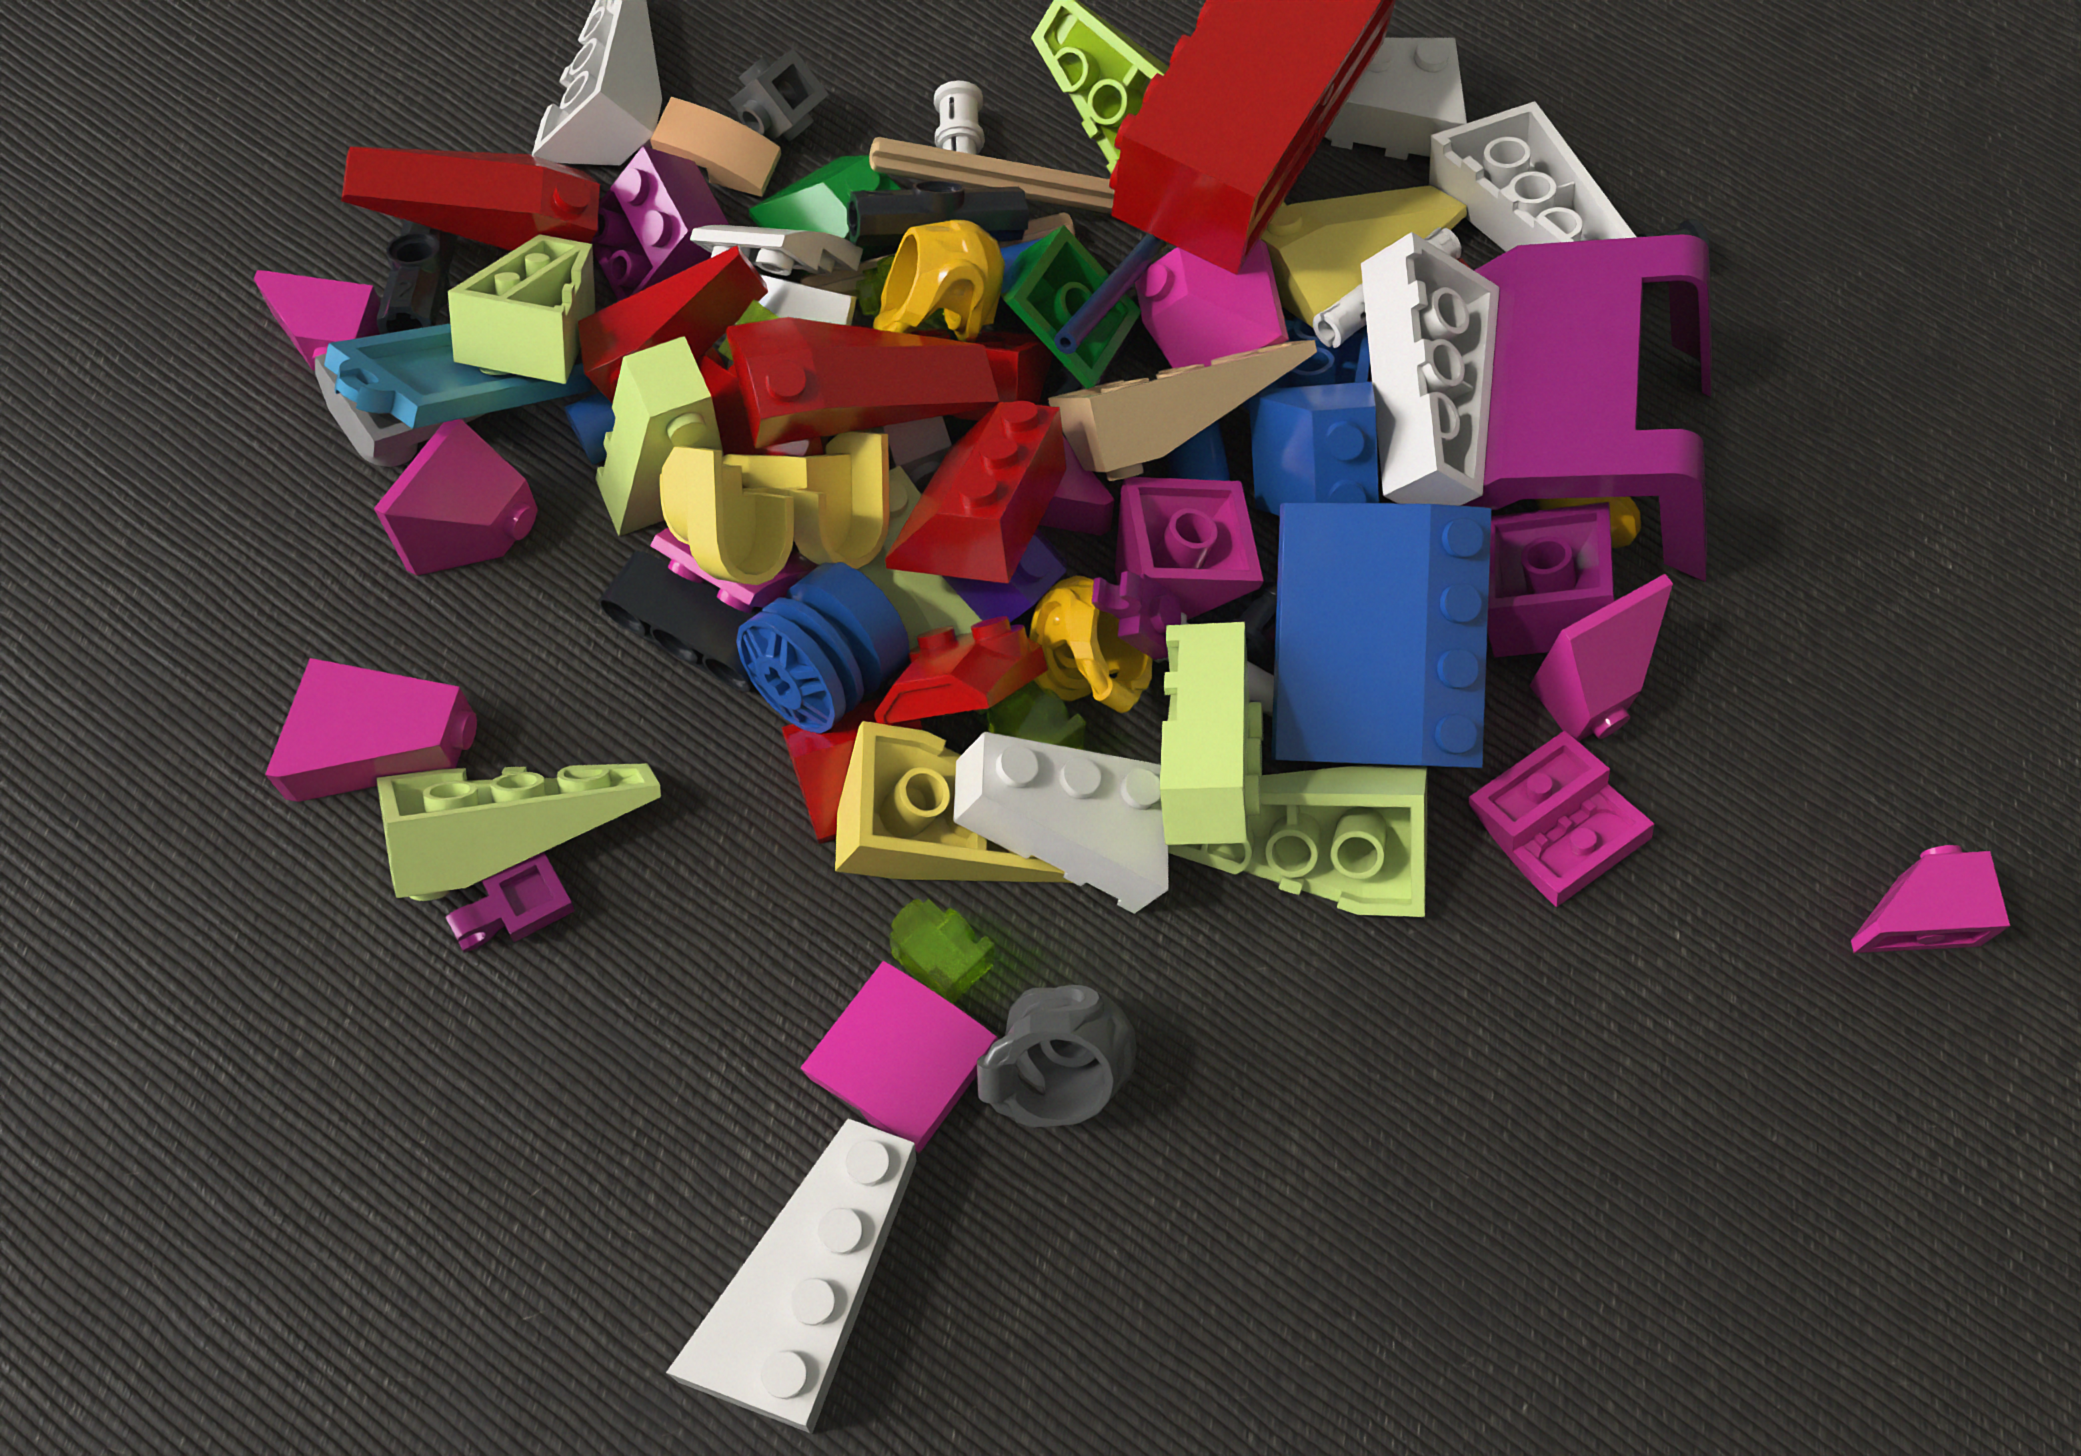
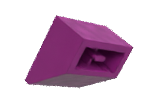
[590,146,729,301]

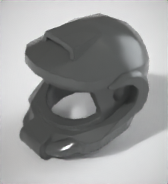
[977,985,1137,1128]

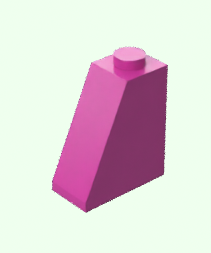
[265,658,477,802]

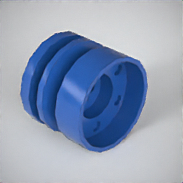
[736,562,910,734]

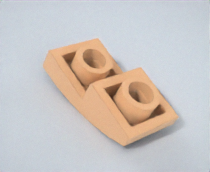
[651,97,781,197]

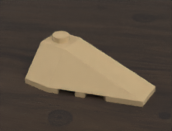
[1048,340,1317,481]

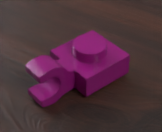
[1092,571,1182,660]
[446,852,575,953]

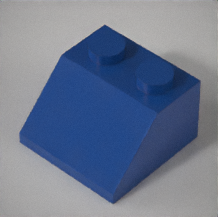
[1249,382,1379,516]

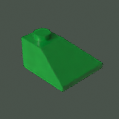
[749,155,901,278]
[1000,225,1142,390]

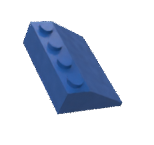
[1271,503,1491,768]

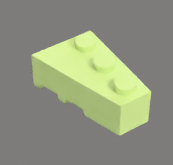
[1160,622,1263,845]

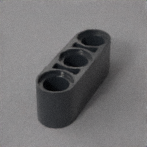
[598,551,758,692]

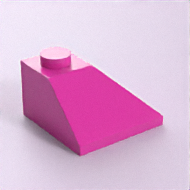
[1135,240,1289,368]
[374,419,539,576]
[1115,477,1264,620]
[1529,574,1673,741]

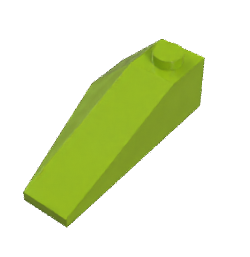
[1031,0,1169,174]

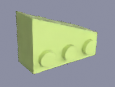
[448,234,595,384]
[595,336,724,536]

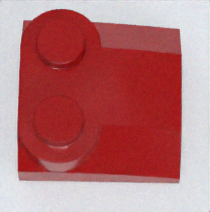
[874,616,1048,725]

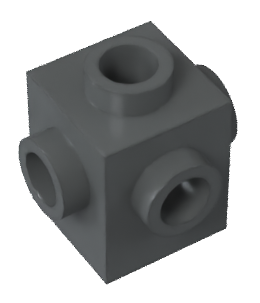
[728,48,829,142]

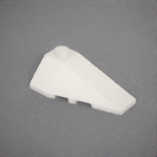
[532,0,662,166]

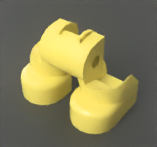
[660,431,890,585]

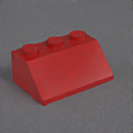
[885,401,1067,584]

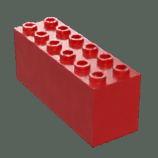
[1109,0,1396,275]

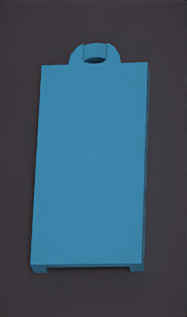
[324,323,592,429]

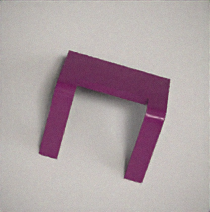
[1460,234,1712,582]

